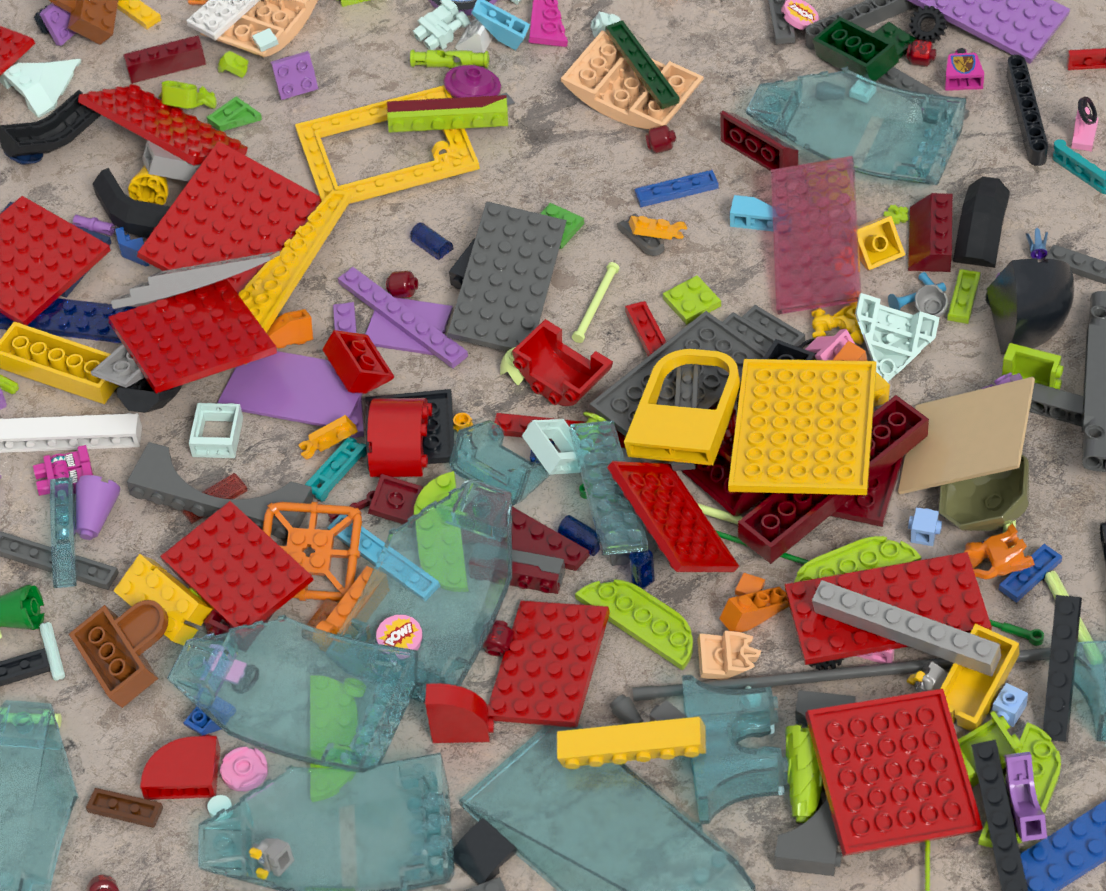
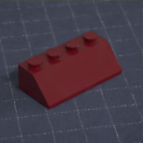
[123,35,206,84]
[720,111,798,178]
[908,193,953,272]
[681,440,766,517]

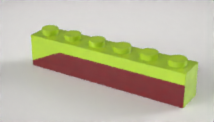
[387,95,508,133]

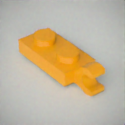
[628,216,687,240]
[299,415,358,459]

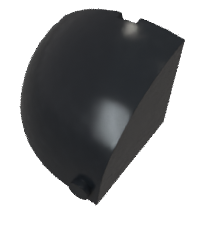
[986,258,1074,354]

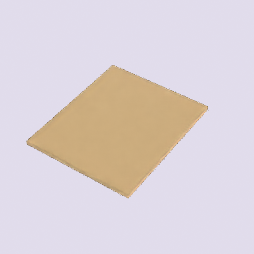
[898,377,1035,494]

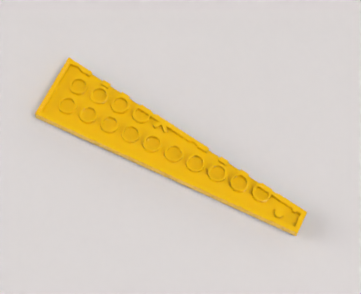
[238,190,352,333]

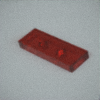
[180,473,248,524]

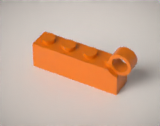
[313,566,389,657]

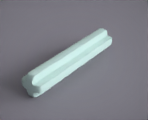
[39,622,65,681]

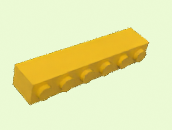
[557,717,706,769]

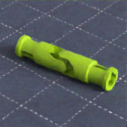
[410,50,489,68]

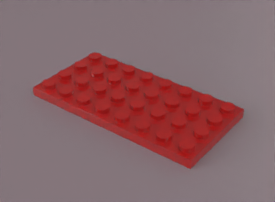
[78,84,248,166]
[785,552,992,665]

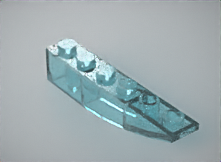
[50,477,77,588]

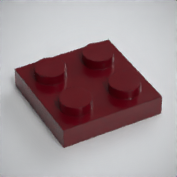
[368,474,424,527]

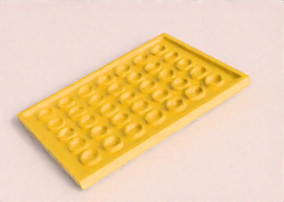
[728,359,877,495]

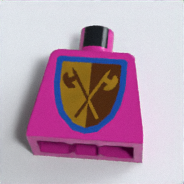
[945,48,984,91]

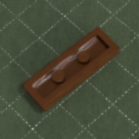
[86,788,163,828]

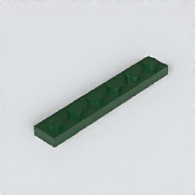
[605,20,680,109]

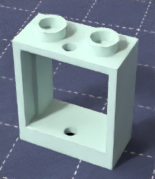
[189,403,243,458]
[522,419,591,475]

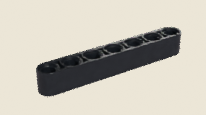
[1006,54,1048,166]

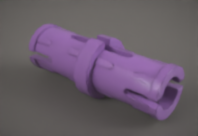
[72,214,115,236]

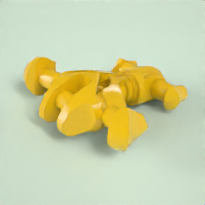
[811,292,865,345]

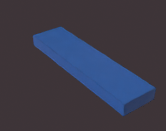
[635,170,719,208]

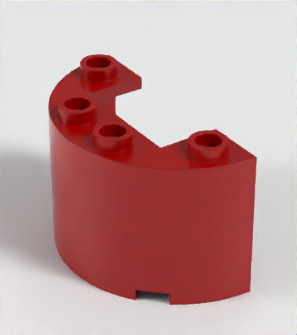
[512,319,613,406]
[367,398,432,477]

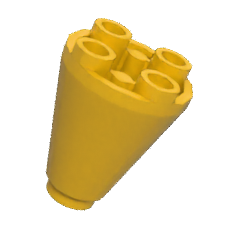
[128,166,169,205]

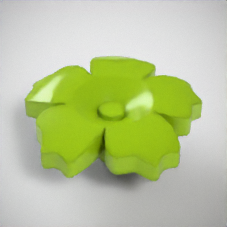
[883,204,908,225]

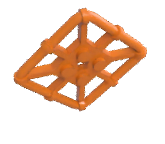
[262,502,362,601]

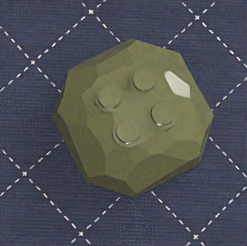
[939,455,1029,531]

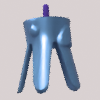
[1026,228,1048,259]

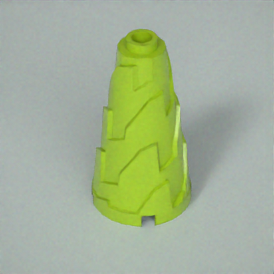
[785,725,824,823]

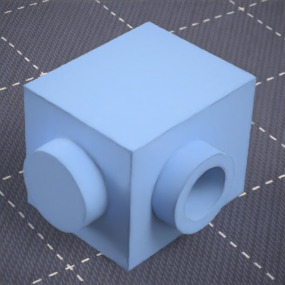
[908,507,942,546]
[992,683,1028,727]

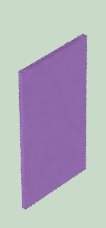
[217,351,363,427]

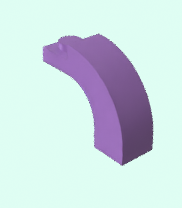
[1005,752,1047,842]

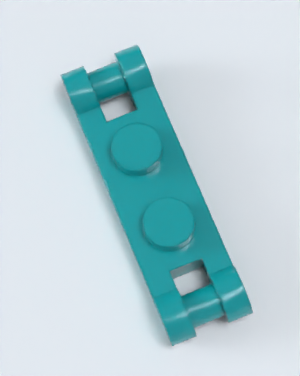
[1052,139,1106,194]
[305,437,367,502]

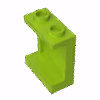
[1002,343,1064,390]
[958,711,1022,787]

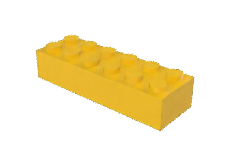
[0,322,118,404]

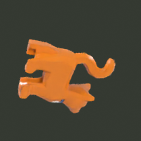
[964,524,1035,580]

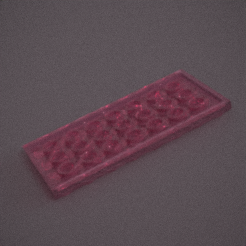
[771,156,861,314]

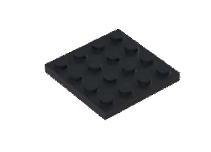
[365,389,456,470]

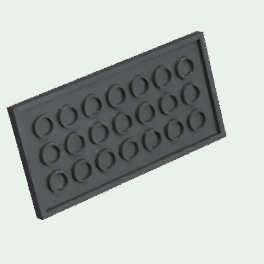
[447,201,567,352]
[589,311,766,437]

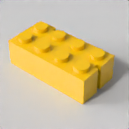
[113,554,213,647]
[940,624,1019,731]

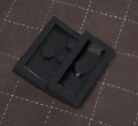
[448,818,517,885]

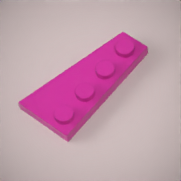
[529,0,568,47]

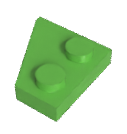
[207,96,262,131]

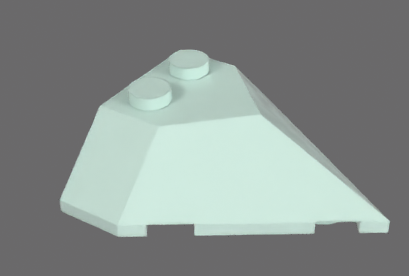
[0,59,81,118]
[855,293,940,382]

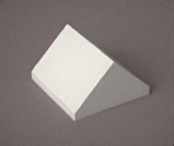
[455,19,494,53]

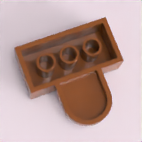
[49,0,118,45]
[69,600,168,708]

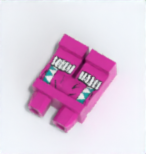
[33,445,93,499]

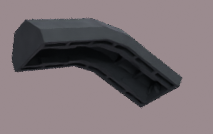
[0,89,101,157]
[92,168,170,237]
[953,176,1010,268]
[117,377,182,413]

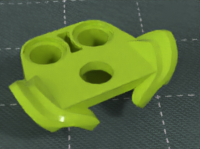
[158,81,217,109]

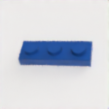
[999,544,1062,603]

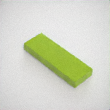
[947,269,981,324]

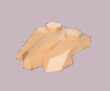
[697,631,761,680]

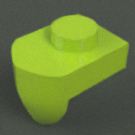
[217,51,249,78]

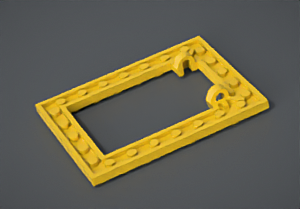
[295,85,480,204]

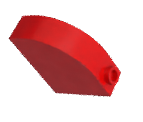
[425,684,494,743]
[140,735,221,800]

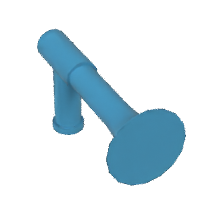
[888,272,946,311]

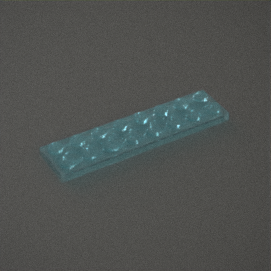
[570,420,648,555]

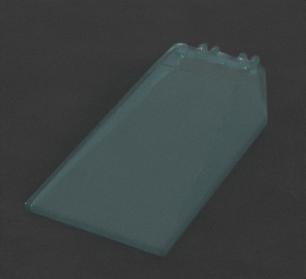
[459,724,756,891]

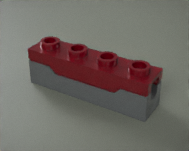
[469,543,565,594]

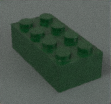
[812,17,899,85]

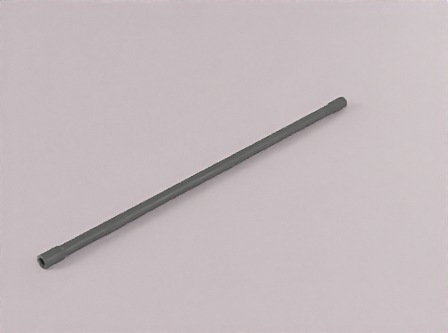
[632,643,1083,701]

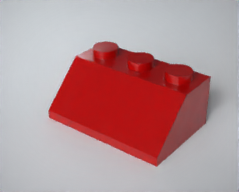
[322,330,395,394]

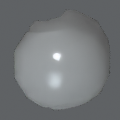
[915,284,948,317]

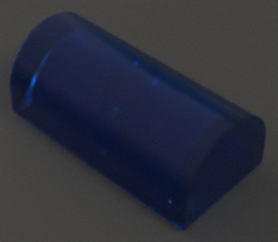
[410,222,454,260]
[558,515,608,557]
[629,547,655,590]

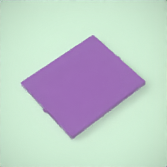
[366,298,453,356]

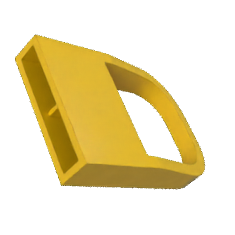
[624,349,740,465]

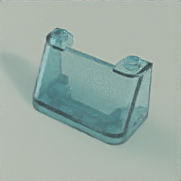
[449,420,550,506]

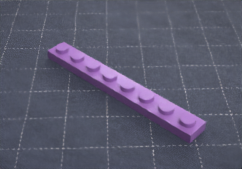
[338,267,468,369]
[333,302,364,438]

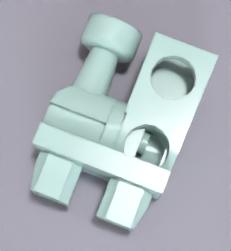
[413,0,470,50]

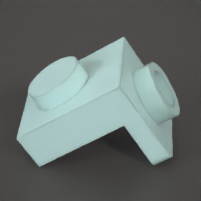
[591,11,620,38]

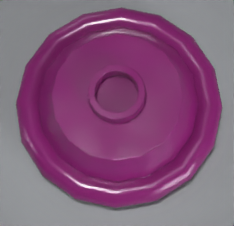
[443,65,502,98]

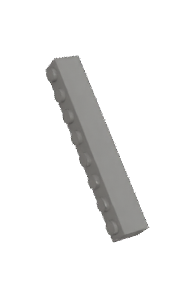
[812,580,1001,677]

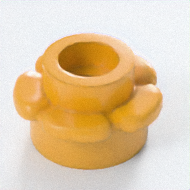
[453,413,473,433]

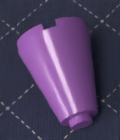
[76,475,121,540]

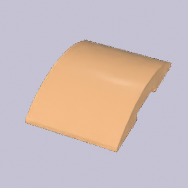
[200,0,318,57]
[561,30,704,129]

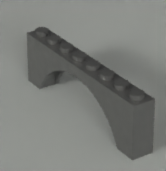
[127,442,313,539]
[775,690,856,876]

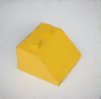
[846,216,905,270]

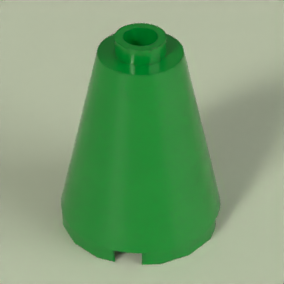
[0,584,45,630]

